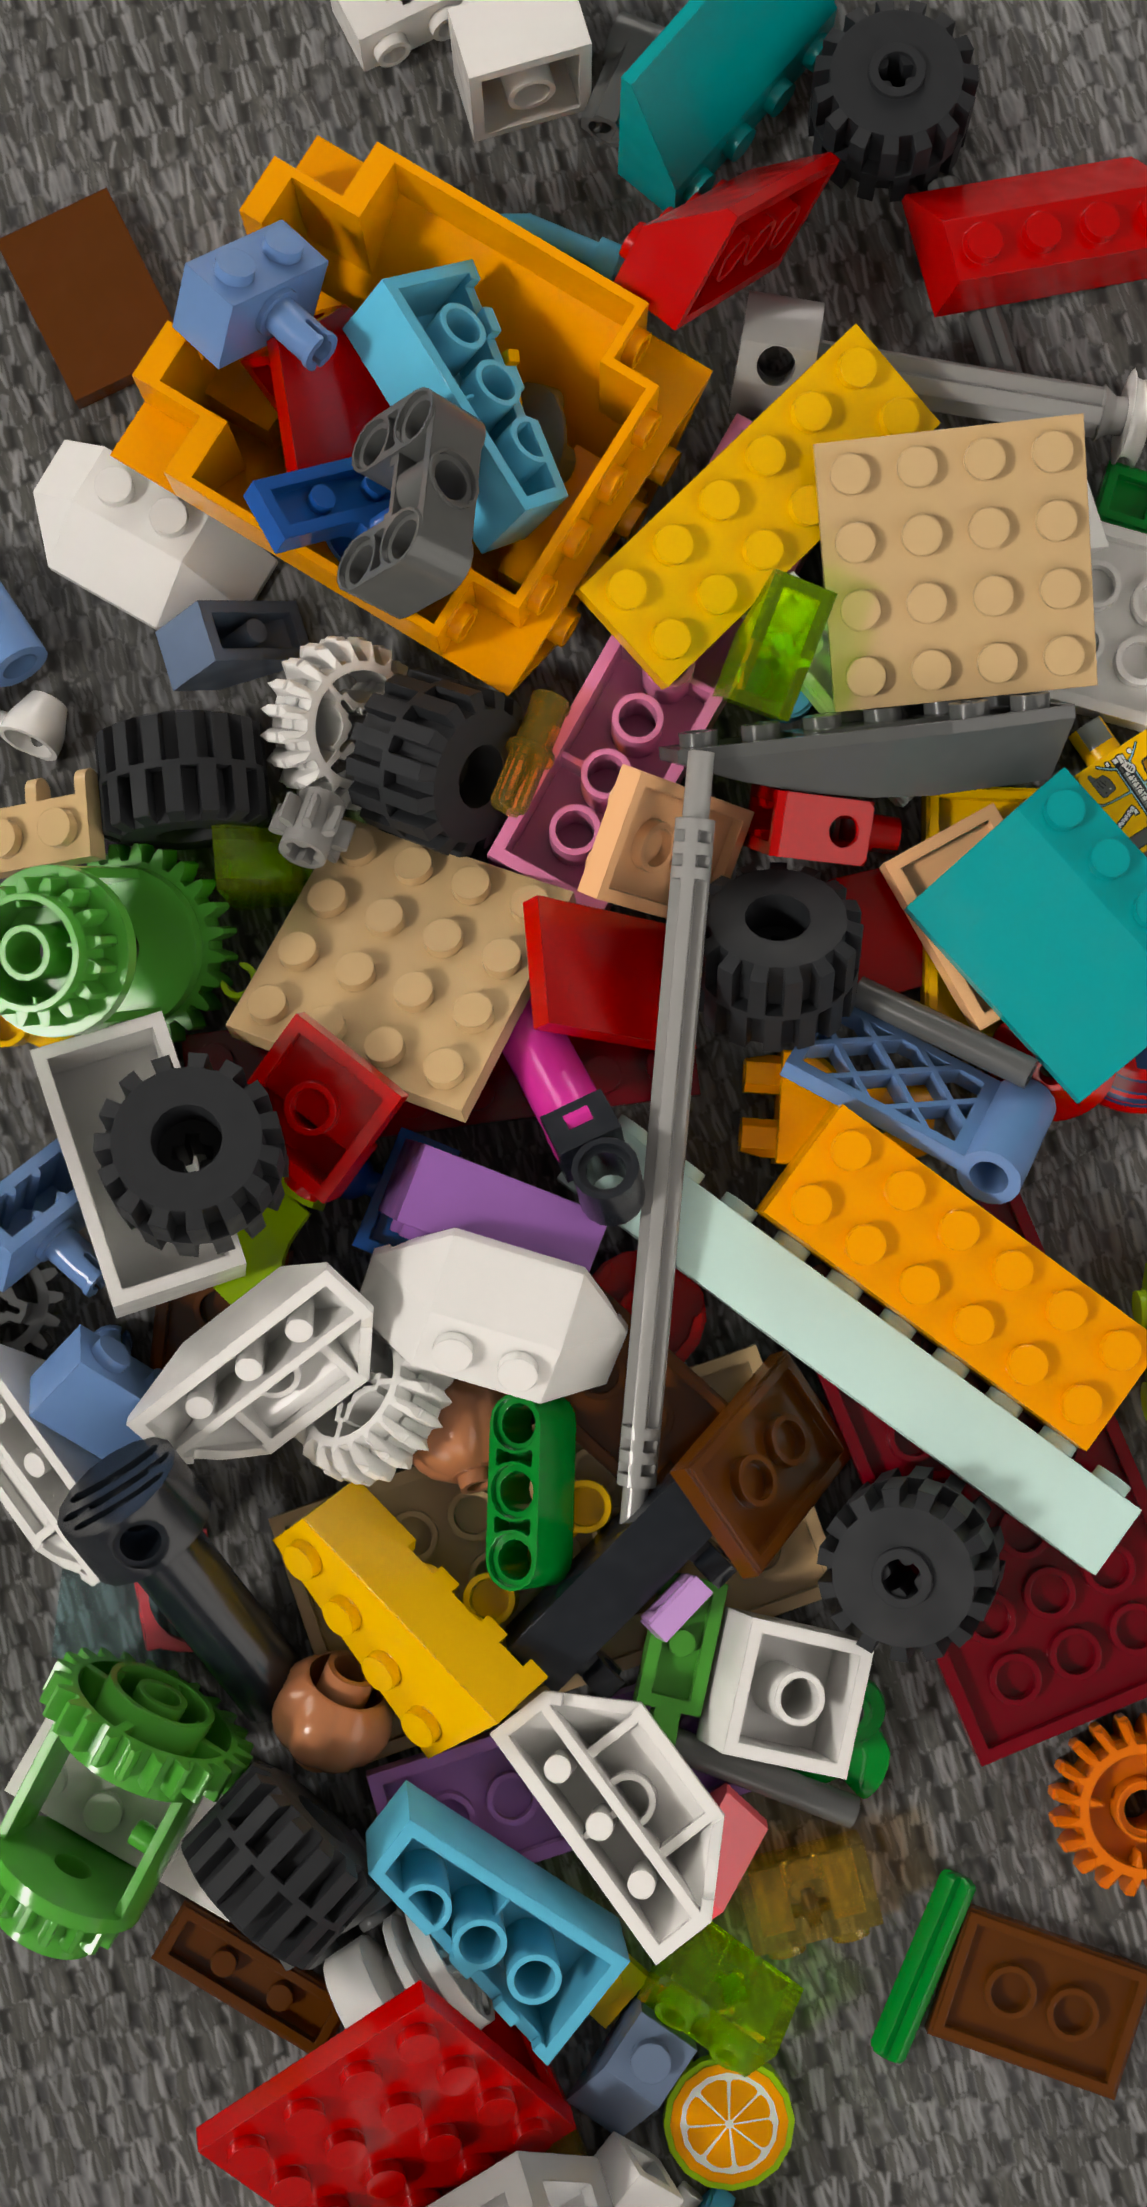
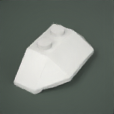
[33,440,278,630]
[359,1228,628,1404]
[126,1262,374,1464]
[0,1344,102,1587]
[489,1690,725,1965]

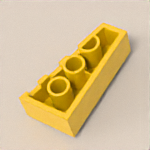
[272,1482,548,1759]

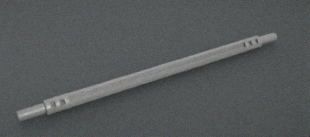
[616,750,716,1524]

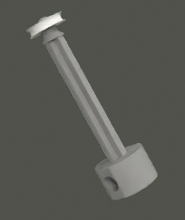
[728,290,1147,468]

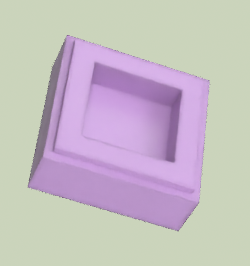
[640,1573,713,1643]

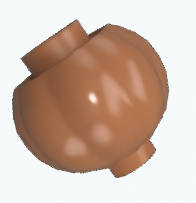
[412,1379,508,1494]
[272,1650,394,1774]

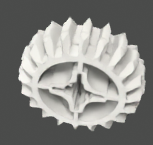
[260,636,409,811]
[294,1327,455,1487]

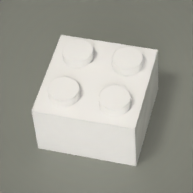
[447,0,592,142]
[696,1606,874,1780]

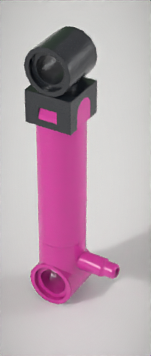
[502,996,645,1226]

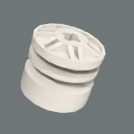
[323,1914,495,2030]

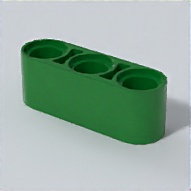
[486,1395,576,1591]

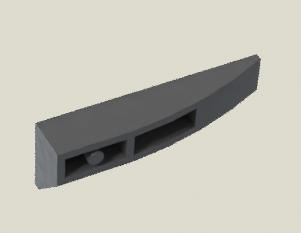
[659,691,1076,798]

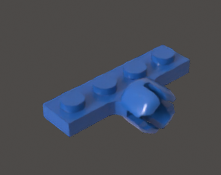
[243,457,391,554]

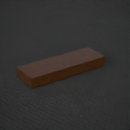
[151,1897,341,2054]

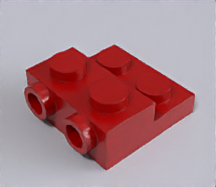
[247,1012,409,1204]

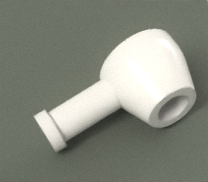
[0,690,67,761]

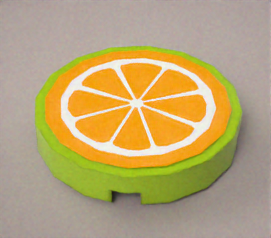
[663,2047,795,2191]

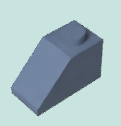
[155,600,309,691]
[566,1988,697,2136]

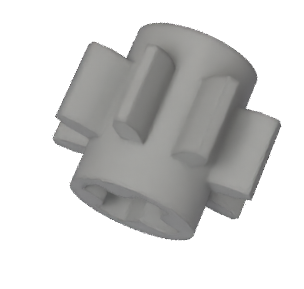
[268,786,356,869]

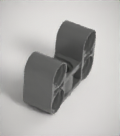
[337,387,486,619]

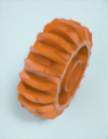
[1048,1713,1147,1897]

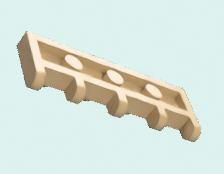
[0,768,106,879]

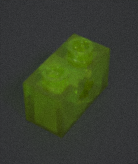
[637,1921,804,2077]

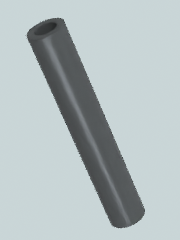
[854,976,1039,1089]
[675,1727,861,1829]

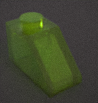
[712,569,837,721]
[211,824,314,911]

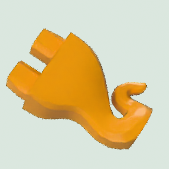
[738,1050,935,1165]

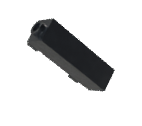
[505,1461,737,1698]

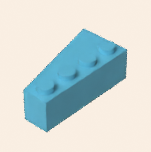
[342,259,569,554]
[365,1780,630,2066]

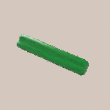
[871,1869,976,2064]

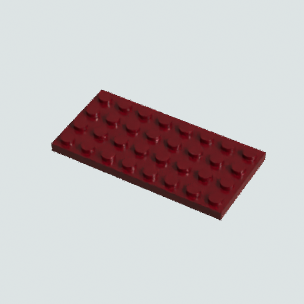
[812,1192,1147,1767]

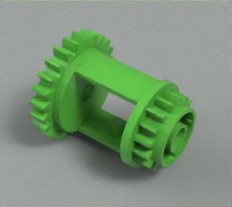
[0,843,238,1043]
[0,1647,254,1960]

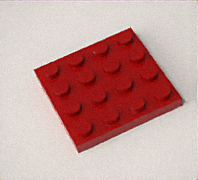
[196,1980,577,2207]

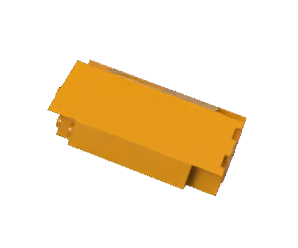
[110,135,713,696]

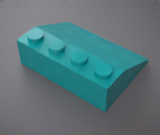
[618,0,837,211]
[904,767,1147,1104]

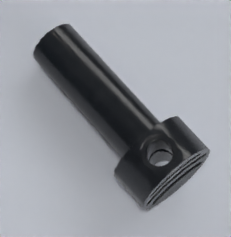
[57,1437,302,1723]

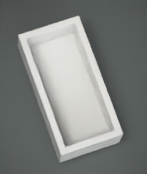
[30,1011,247,1318]

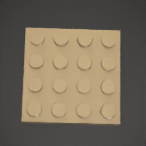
[813,413,1098,712]
[226,816,576,1123]

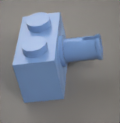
[172,219,338,371]
[0,1138,105,1297]
[29,1324,163,1459]

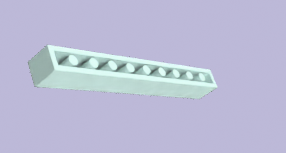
[557,1114,1142,1576]

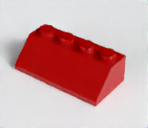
[613,152,841,330]
[901,156,1147,318]

